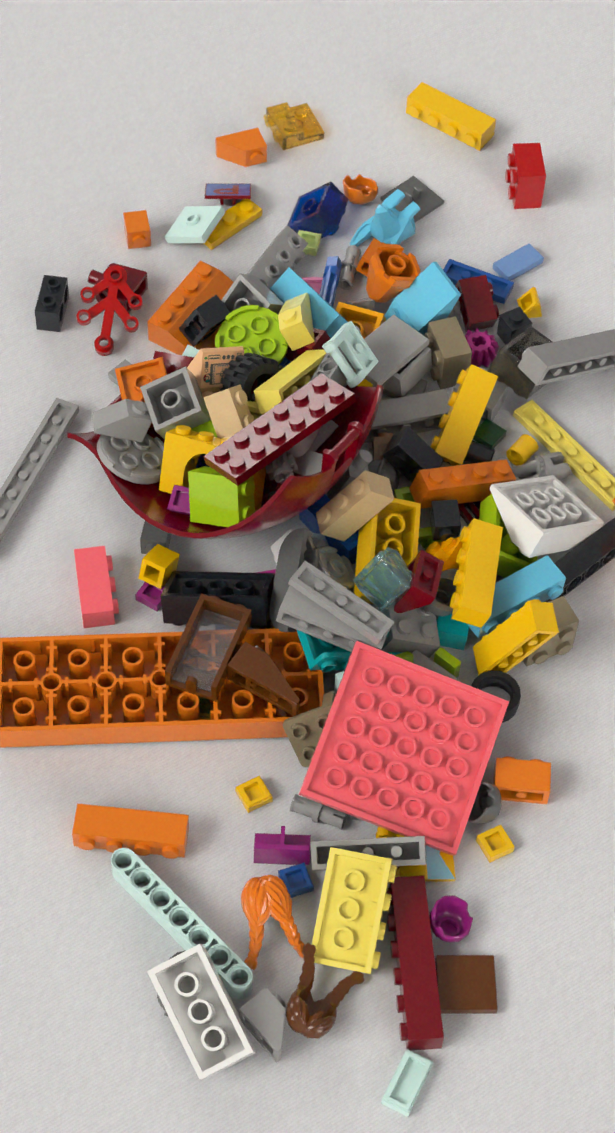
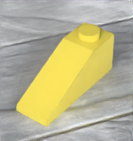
[278,292,315,351]

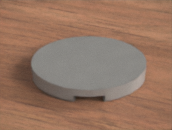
[97,434,164,484]

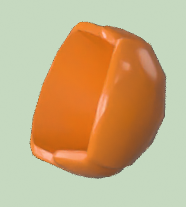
[343,174,378,205]

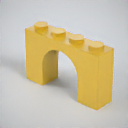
[159,425,266,511]

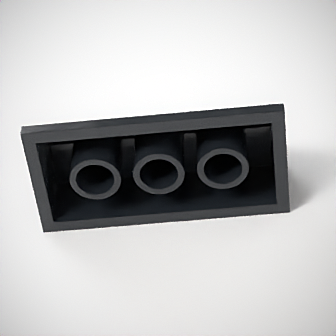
[160,571,275,628]

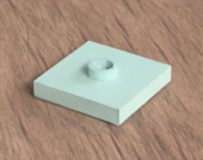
[165,206,225,243]

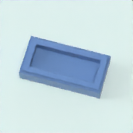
[493,243,544,281]

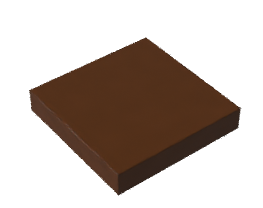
[436,955,498,1014]

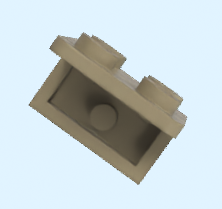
[283,691,335,767]

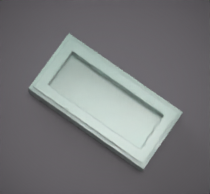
[381,1049,433,1116]

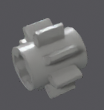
[265,452,298,484]

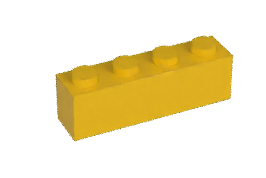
[406,82,496,151]
[430,364,498,466]
[450,518,503,628]
[473,599,559,676]

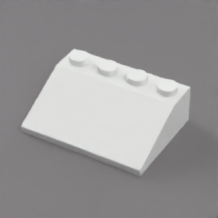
[489,475,604,558]

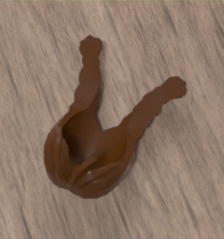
[286,942,365,1039]

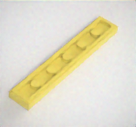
[513,400,615,511]

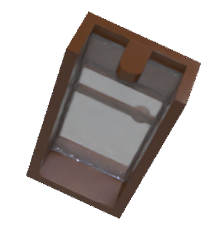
[165,594,251,702]

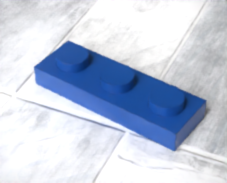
[443,259,514,304]

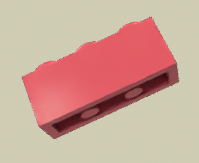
[74,546,119,628]

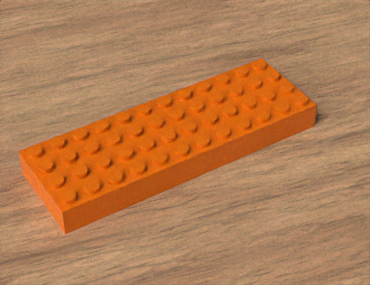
[0,628,324,748]

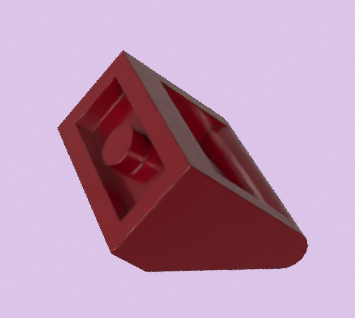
[394,550,444,613]

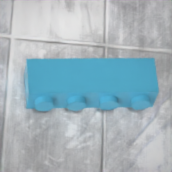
[270,267,348,339]
[466,555,566,638]

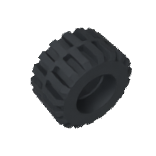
[220,353,283,402]

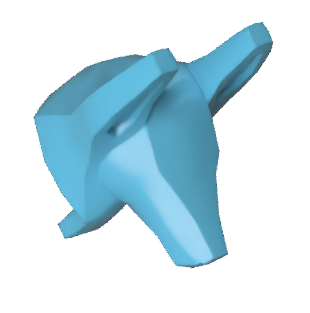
[350,189,421,246]

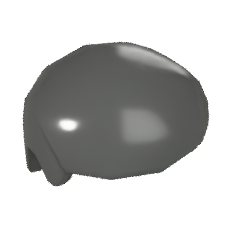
[468,781,502,824]

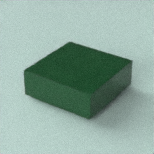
[473,418,507,449]

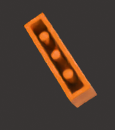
[409,459,516,509]
[72,803,189,859]

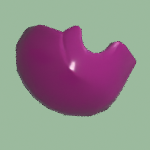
[429,895,473,943]

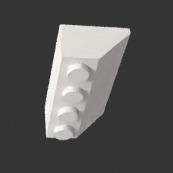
[147,944,257,1080]

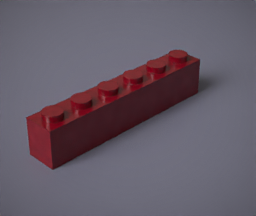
[387,875,444,1051]

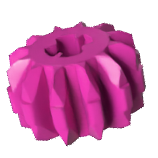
[465,328,499,368]

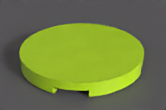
[215,305,288,364]

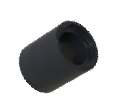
[464,440,495,464]

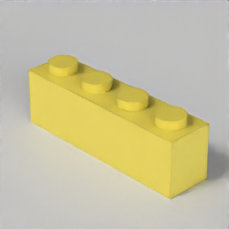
[254,350,326,414]

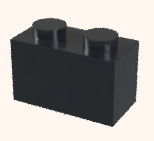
[382,426,443,483]

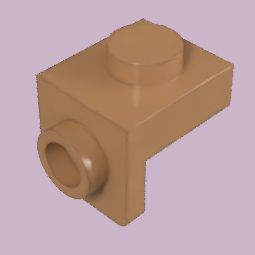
[372,433,393,462]

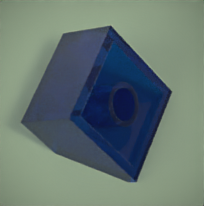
[287,181,349,238]

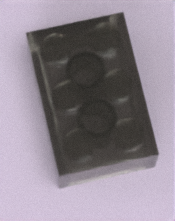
[488,326,553,400]

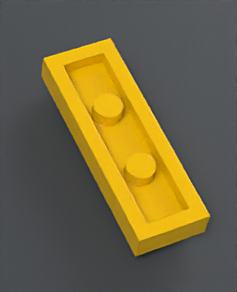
[203,199,262,250]

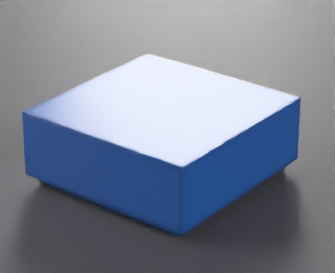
[278,862,314,898]

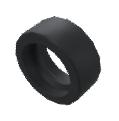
[471,671,521,723]

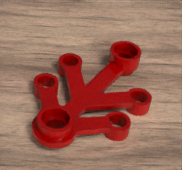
[76,265,143,356]

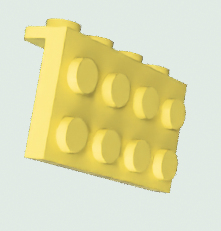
[312,847,397,974]

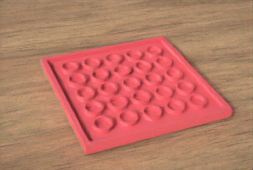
[298,641,509,856]

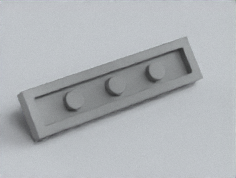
[288,561,394,645]

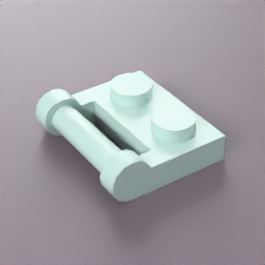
[322,321,379,388]

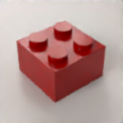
[505,143,546,209]

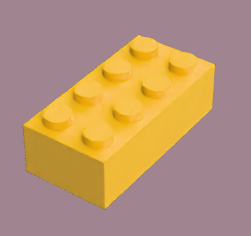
[354,498,421,605]

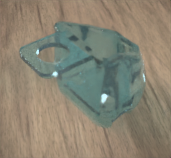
[353,547,412,613]

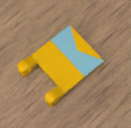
[375,826,455,883]

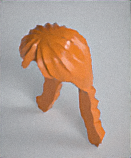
[241,875,305,970]

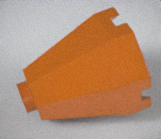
[366,244,421,303]

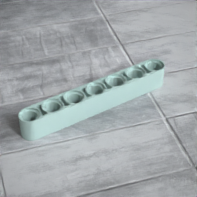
[111,848,253,1000]

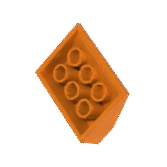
[147,260,234,355]

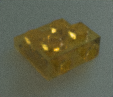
[264,102,324,150]

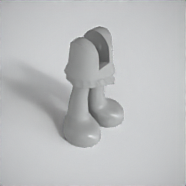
[495,452,572,481]

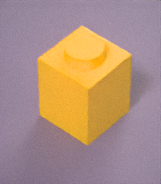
[138,544,180,589]

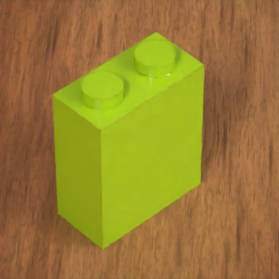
[188,466,256,527]

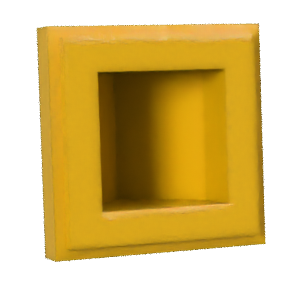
[517,286,542,318]

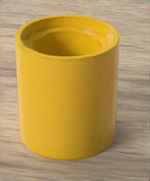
[506,434,539,466]

